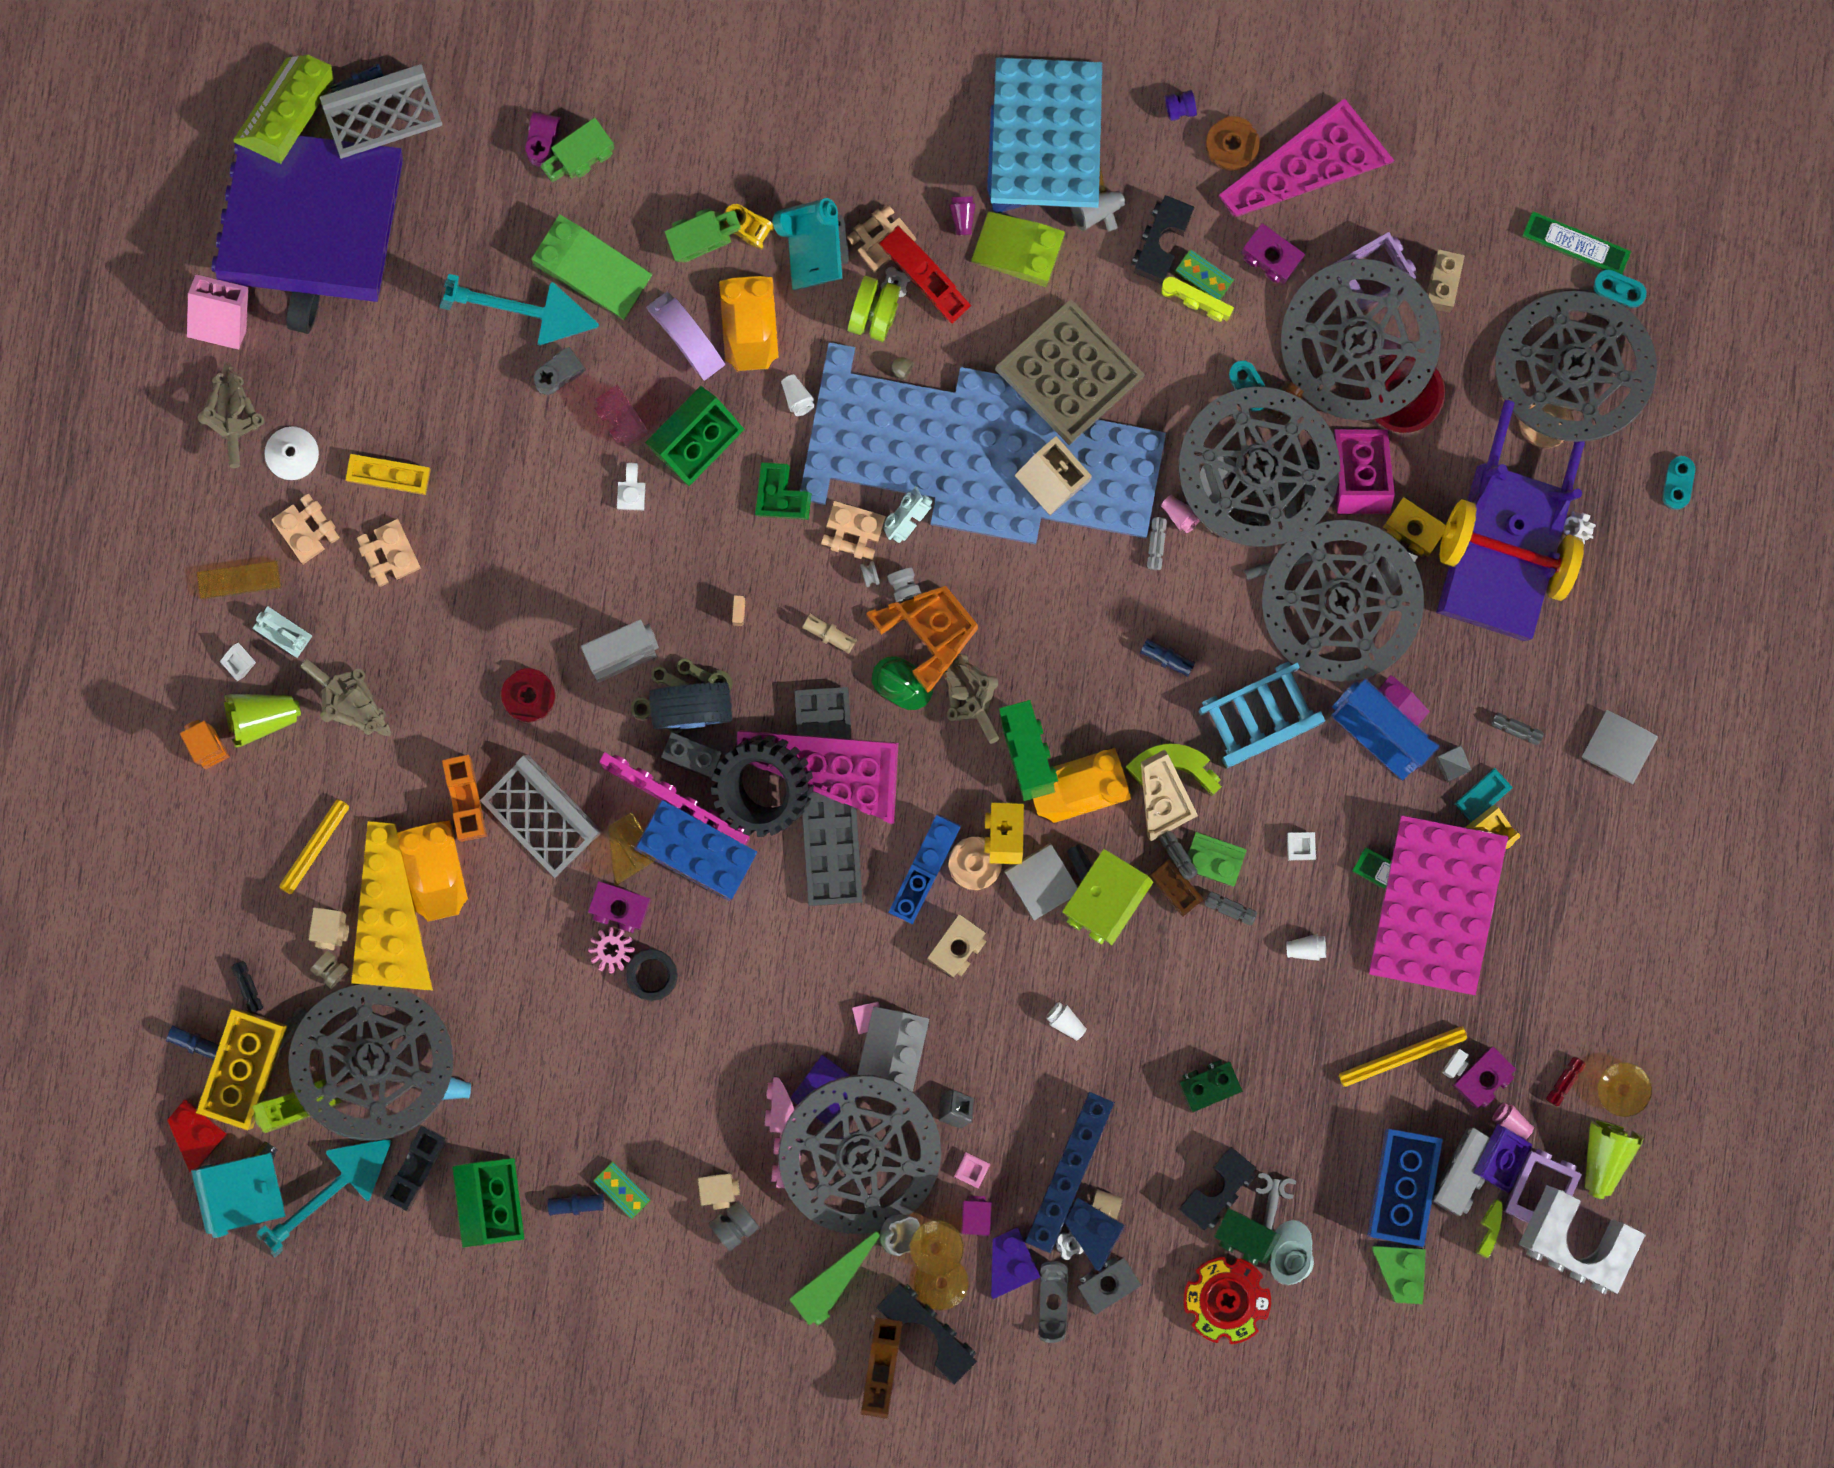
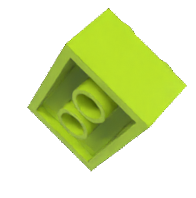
[971,211,1065,288]

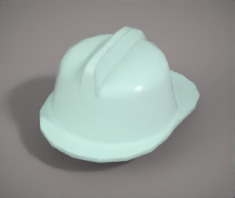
[1271,1220,1314,1285]

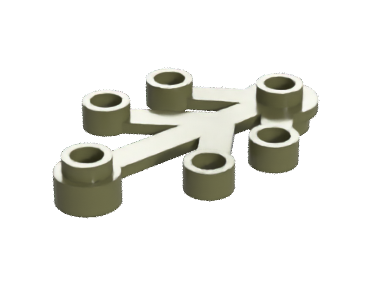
[631,658,732,735]

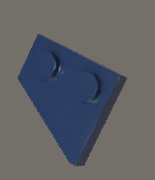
[1064,1198,1126,1271]

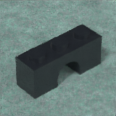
[1131,195,1195,284]
[382,1126,448,1211]
[1178,1147,1256,1231]

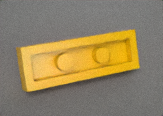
[346,454,431,495]

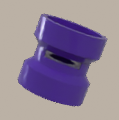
[1165,90,1197,121]

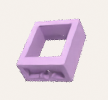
[1334,232,1417,312]
[1502,1149,1582,1223]

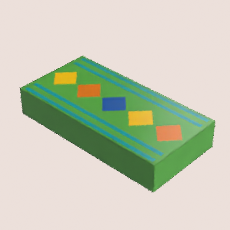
[1175,249,1234,300]
[594,1162,651,1219]

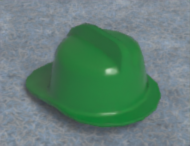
[872,656,933,710]

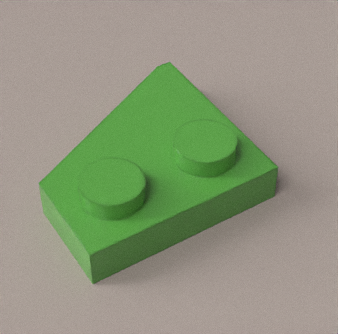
[1372,1246,1426,1304]

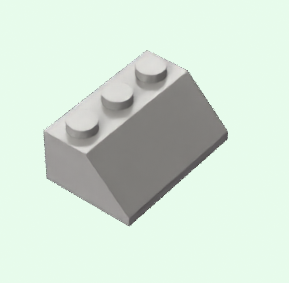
[857,1006,929,1092]
[1432,1128,1490,1216]

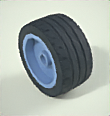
[649,683,732,729]

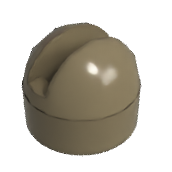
[892,357,914,381]

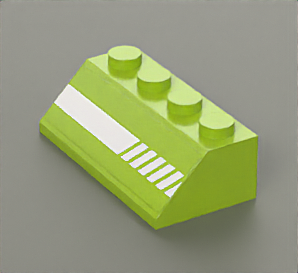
[233,54,333,164]

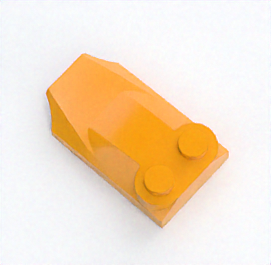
[719,276,779,371]
[1033,748,1131,823]
[397,820,468,922]

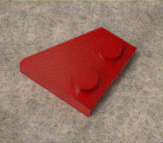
[167,1099,227,1174]

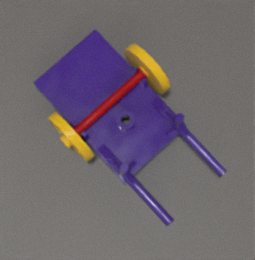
[1436,400,1587,641]

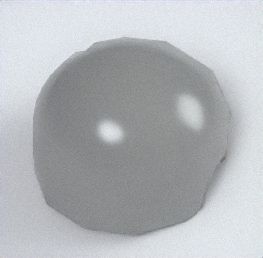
[880,1214,921,1256]

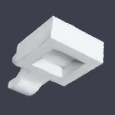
[617,463,645,511]

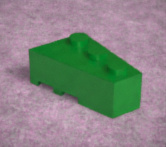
[999,700,1058,801]

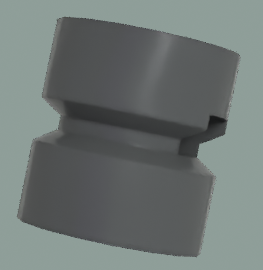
[708,1200,760,1251]

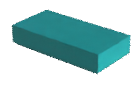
[1454,768,1513,822]

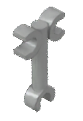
[1255,1173,1296,1230]

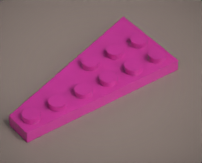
[1219,98,1394,217]
[737,730,898,824]
[599,753,750,845]

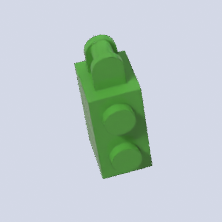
[541,118,615,182]
[665,209,742,263]

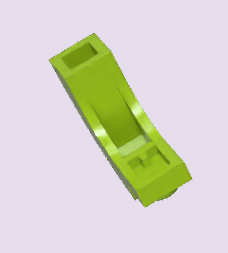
[1125,744,1222,796]
[252,1079,342,1133]

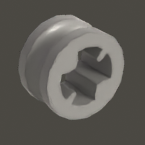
[860,561,880,588]

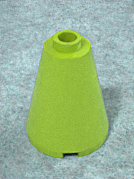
[224,694,301,748]
[1585,1121,1644,1199]

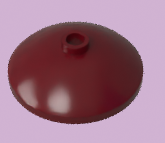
[1365,355,1445,433]

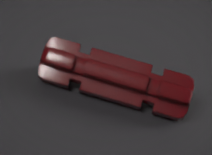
[1546,1057,1586,1106]

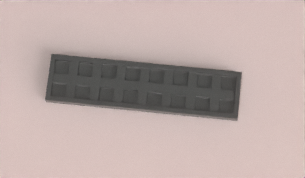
[795,687,863,906]

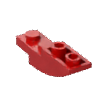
[878,225,971,324]

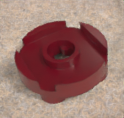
[501,668,556,723]

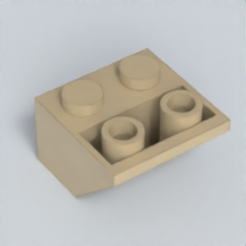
[1015,436,1092,516]

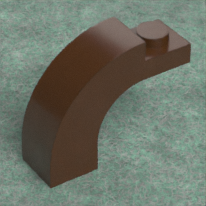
[861,1317,903,1419]

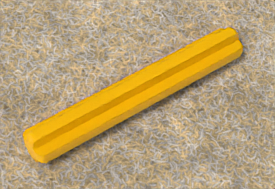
[280,799,349,894]

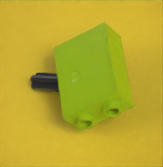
[1062,844,1154,945]

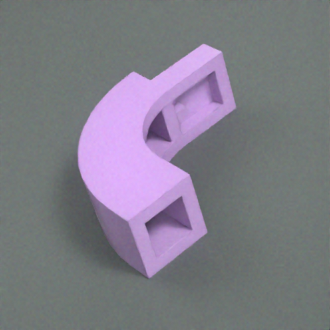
[646,291,725,381]

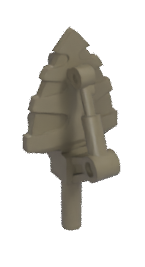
[198,361,264,468]
[944,654,999,744]
[300,658,391,736]

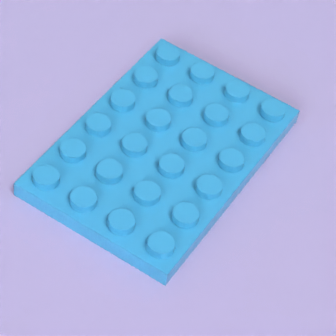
[991,58,1102,208]

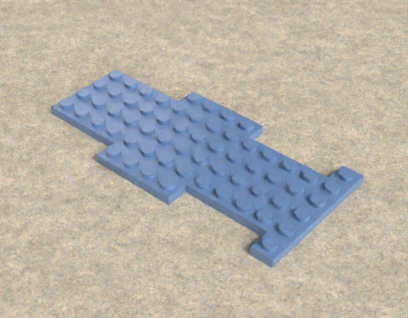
[800,342,1166,545]

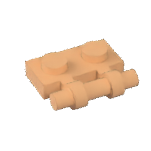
[846,205,916,273]
[271,494,340,564]
[821,501,886,560]
[357,519,421,587]

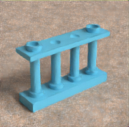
[1199,661,1325,769]

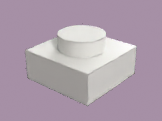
[220,643,256,681]
[1287,832,1316,861]
[1442,1049,1468,1078]

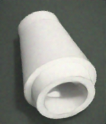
[781,375,814,416]
[1287,934,1326,961]
[1046,1002,1087,1041]

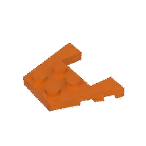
[866,586,978,693]

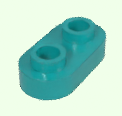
[1594,270,1647,309]
[1229,361,1266,412]
[1662,456,1695,510]

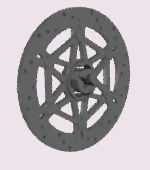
[1281,259,1441,420]
[1495,291,1657,442]
[1179,387,1340,547]
[1262,520,1424,681]
[289,984,453,1140]
[778,1075,941,1234]

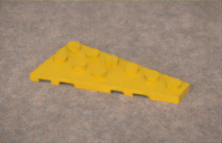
[352,821,433,991]

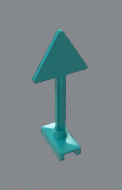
[439,274,599,346]
[257,1139,391,1258]

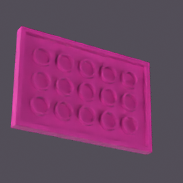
[1368,815,1508,995]

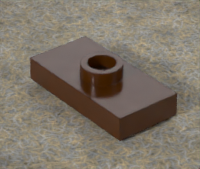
[1148,858,1204,917]

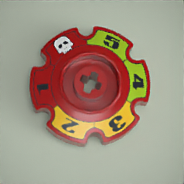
[1183,1257,1271,1344]

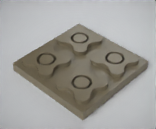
[995,299,1145,446]

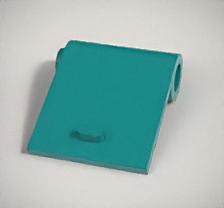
[773,198,842,290]
[191,1153,286,1238]

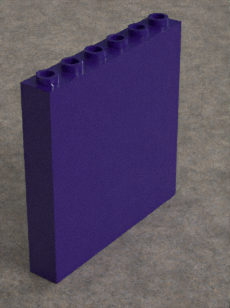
[212,136,403,302]

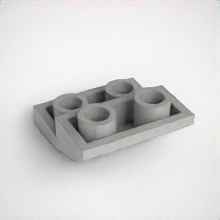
[1582,710,1658,784]
[1004,843,1078,921]

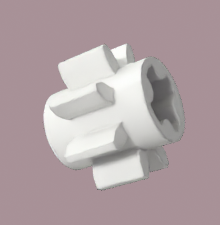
[1562,511,1596,544]

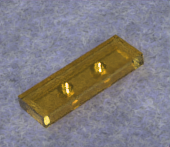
[197,561,282,600]

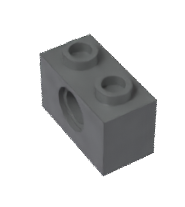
[661,732,723,780]
[1077,1256,1142,1315]

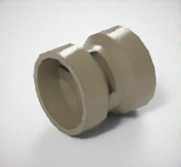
[311,950,349,988]

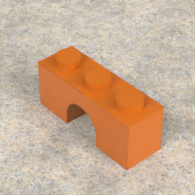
[180,720,230,769]
[442,755,487,842]

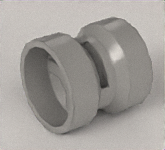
[887,568,921,602]

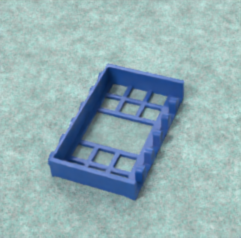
[1331,679,1439,781]

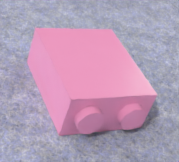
[187,275,248,349]

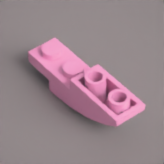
[765,1077,801,1188]

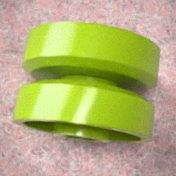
[848,275,901,342]

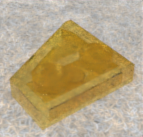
[608,812,656,886]

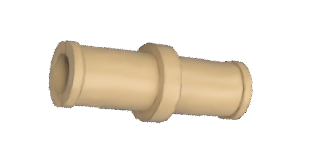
[802,613,857,654]

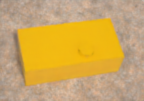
[196,1008,287,1130]

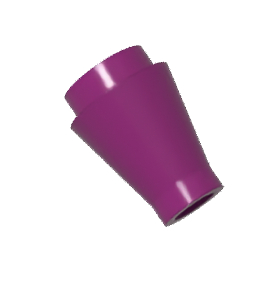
[949,197,976,235]

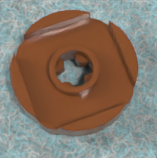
[1206,116,1260,171]

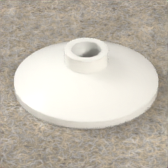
[265,427,319,480]

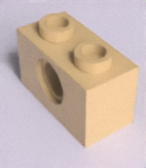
[1427,250,1465,313]
[927,914,987,978]

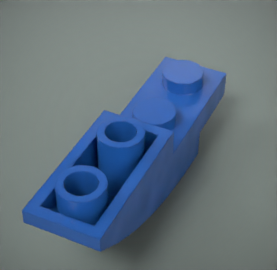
[888,814,961,924]

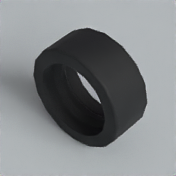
[286,291,320,334]
[626,949,678,1001]

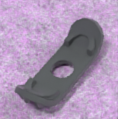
[1038,1261,1068,1343]

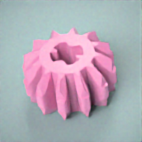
[588,927,635,974]

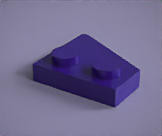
[991,1227,1040,1299]

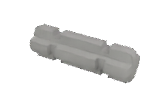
[1147,517,1167,570]

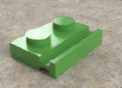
[1188,832,1247,887]

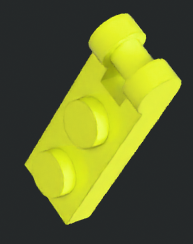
[1161,277,1234,322]

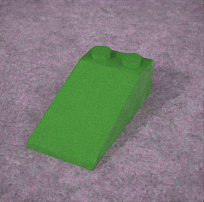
[531,214,652,320]
[789,1231,880,1326]

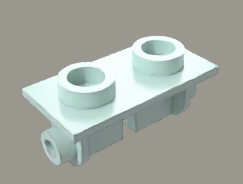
[883,486,933,543]
[253,606,312,658]

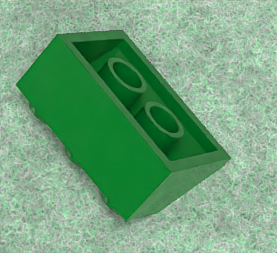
[645,386,745,486]
[452,1158,525,1248]

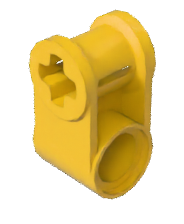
[724,204,774,250]

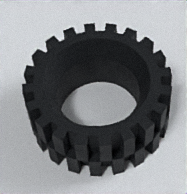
[711,735,814,837]

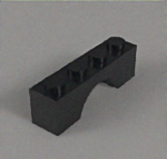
[876,1284,977,1385]

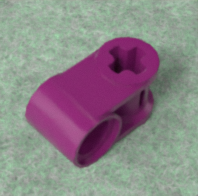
[525,112,560,166]

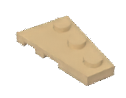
[1141,749,1198,841]

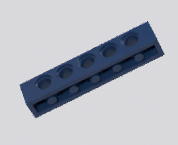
[1025,1092,1115,1254]

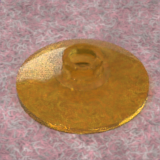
[1597,1062,1652,1117]
[910,1221,964,1275]
[914,1255,968,1310]

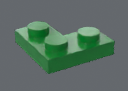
[755,462,812,520]

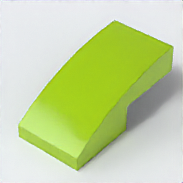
[1476,1200,1502,1258]

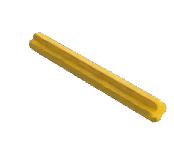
[1339,1026,1467,1087]

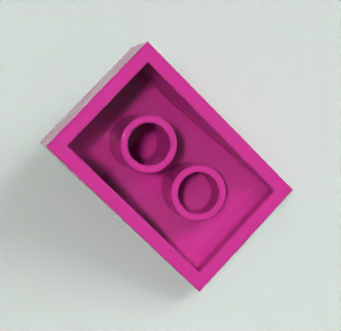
[1334,429,1395,514]

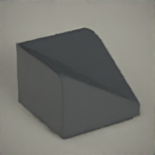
[1435,745,1472,782]
[938,1089,974,1128]

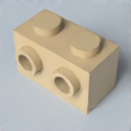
[309,908,349,951]
[698,1174,740,1209]

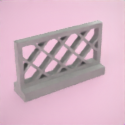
[320,64,443,159]
[480,755,603,878]

